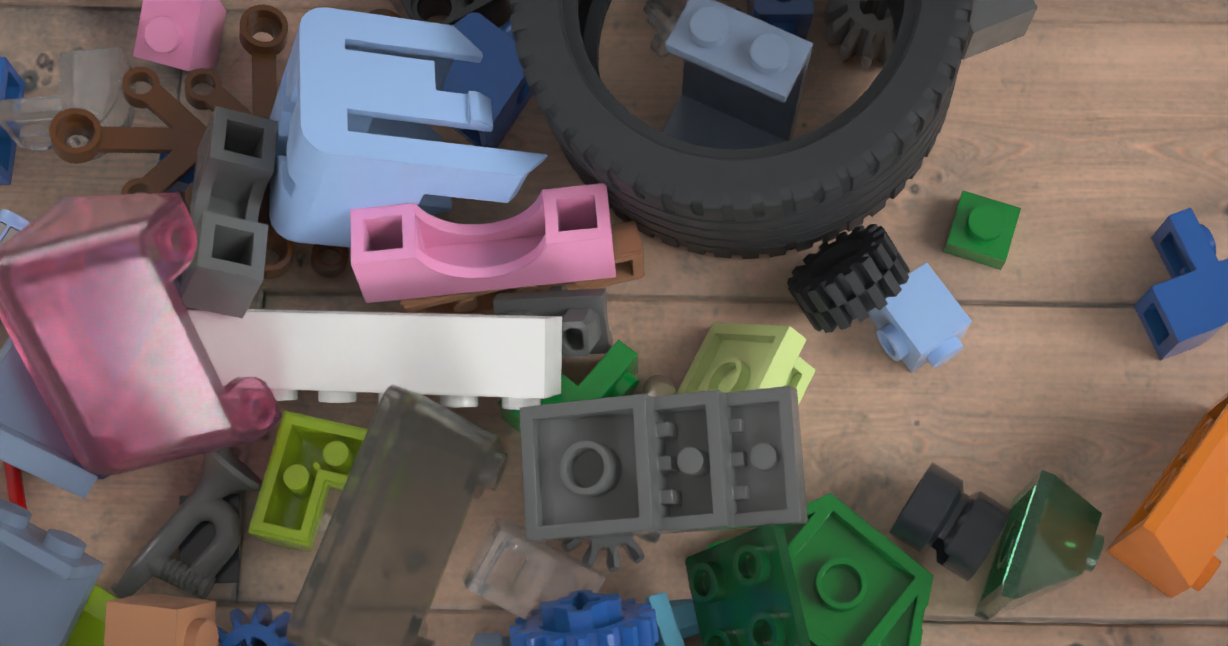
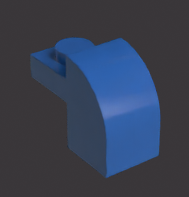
[1134,208,1228,361]

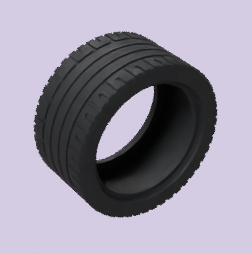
[509,0,973,259]

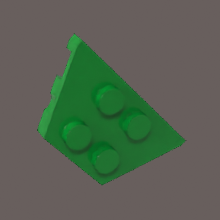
[707,493,934,646]

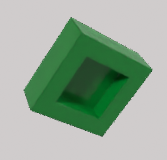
[943,190,1021,270]

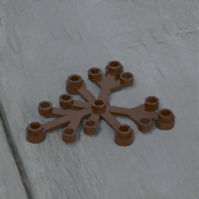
[49,4,401,279]

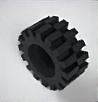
[787,224,910,333]

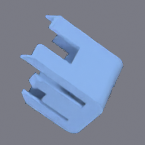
[269,8,548,248]

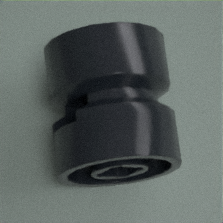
[889,462,1011,582]

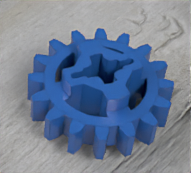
[509,589,659,646]

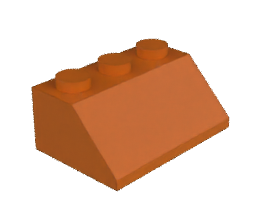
[1107,393,1228,598]

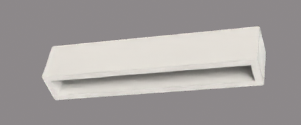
[177,309,562,410]

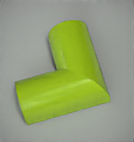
[248,410,409,552]

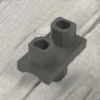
[492,285,613,357]

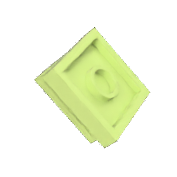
[677,322,816,405]

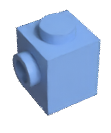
[869,262,972,373]

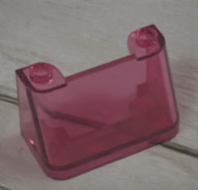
[0,192,283,475]

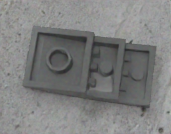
[520,386,808,541]

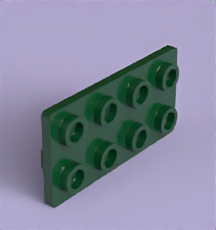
[685,524,811,646]

